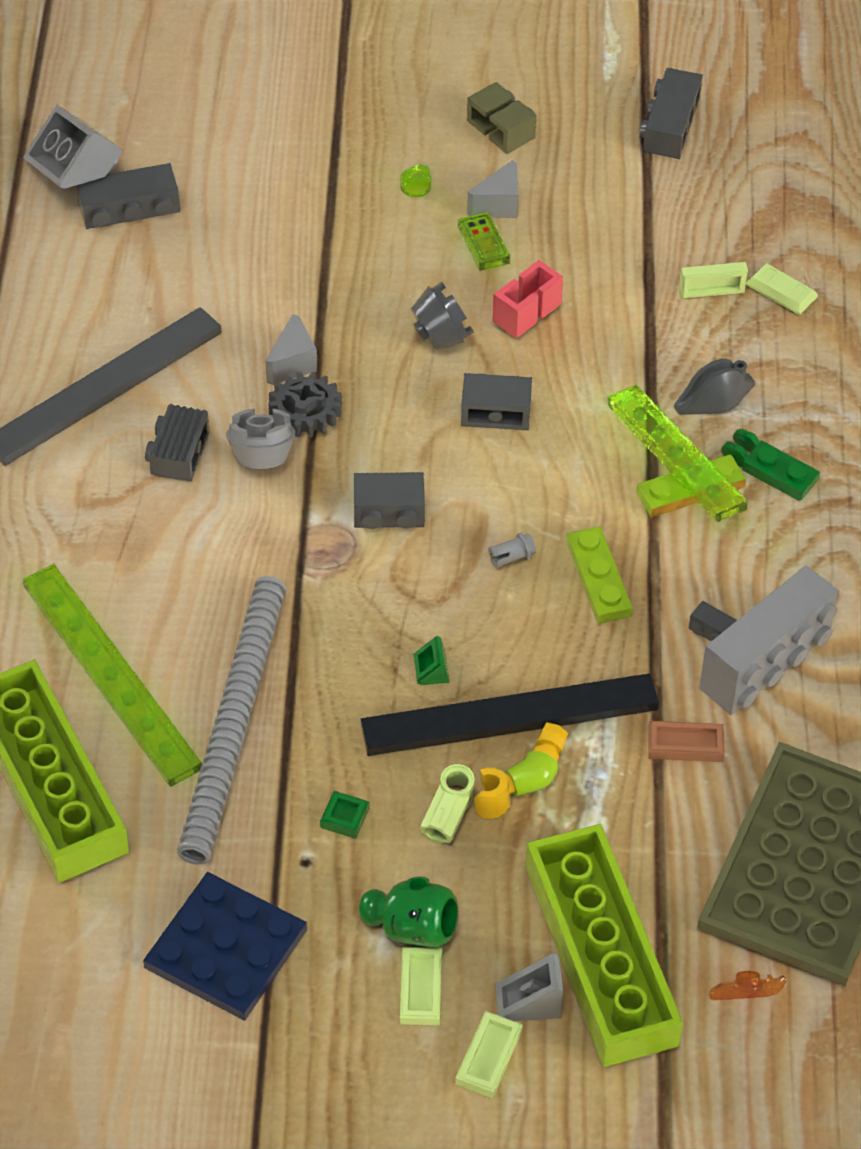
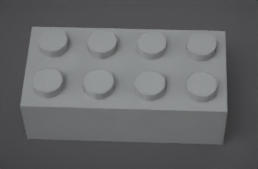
[699,566,839,715]

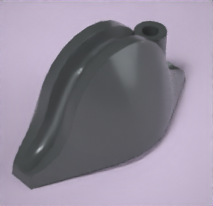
[674,359,755,415]

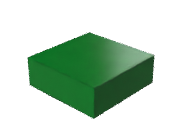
[320,791,369,839]

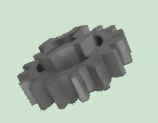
[268,371,342,437]

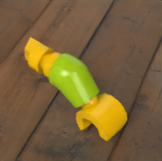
[474,722,569,819]

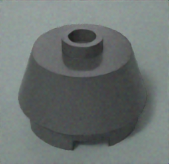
[411,282,474,349]

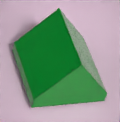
[413,636,450,685]

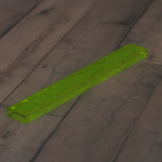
[22,564,202,787]

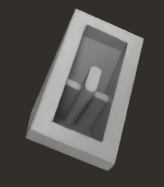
[467,160,518,218]
[266,314,317,385]
[495,953,563,1021]

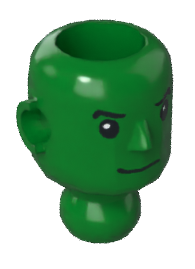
[359,877,459,948]

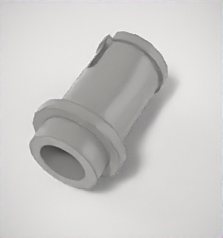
[488,533,536,569]

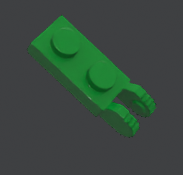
[721,428,820,501]

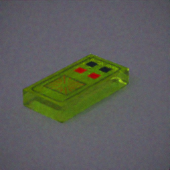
[458,212,510,271]

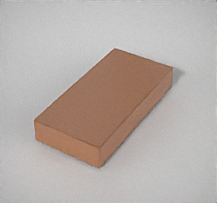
[648,721,725,762]

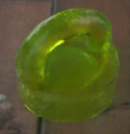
[400,164,432,197]

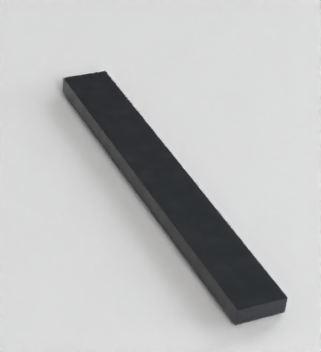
[361,673,659,756]

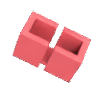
[492,260,563,339]

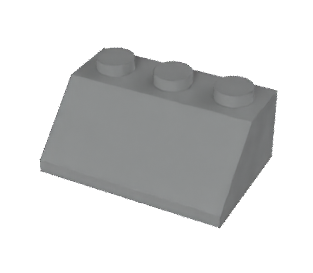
[23,105,122,189]

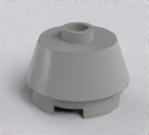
[226,409,295,469]

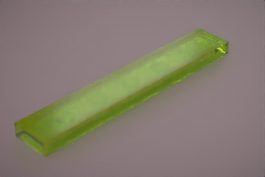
[608,385,748,522]

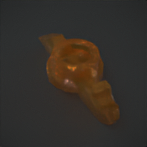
[709,971,787,1000]

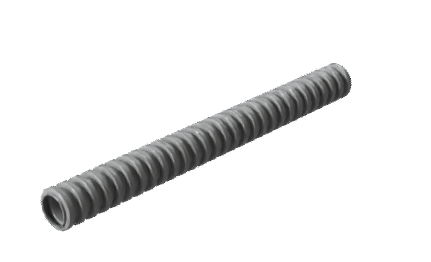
[177,576,286,864]

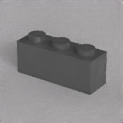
[639,67,703,159]
[77,163,180,229]

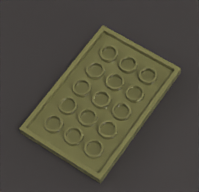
[697,742,861,986]

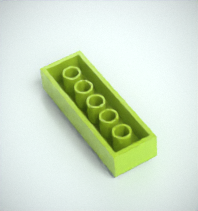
[0,659,130,884]
[525,823,683,1068]

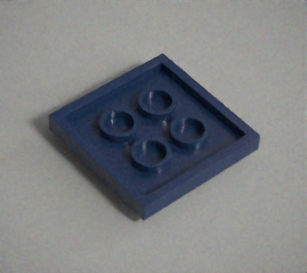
[143,871,307,1021]

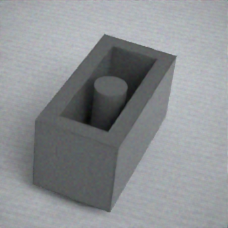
[688,601,737,641]

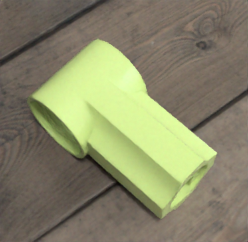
[420,764,475,845]

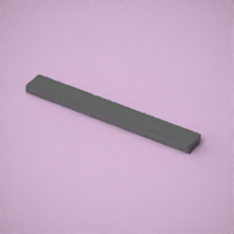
[0,307,221,466]

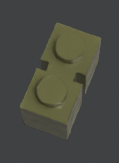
[467,82,537,154]

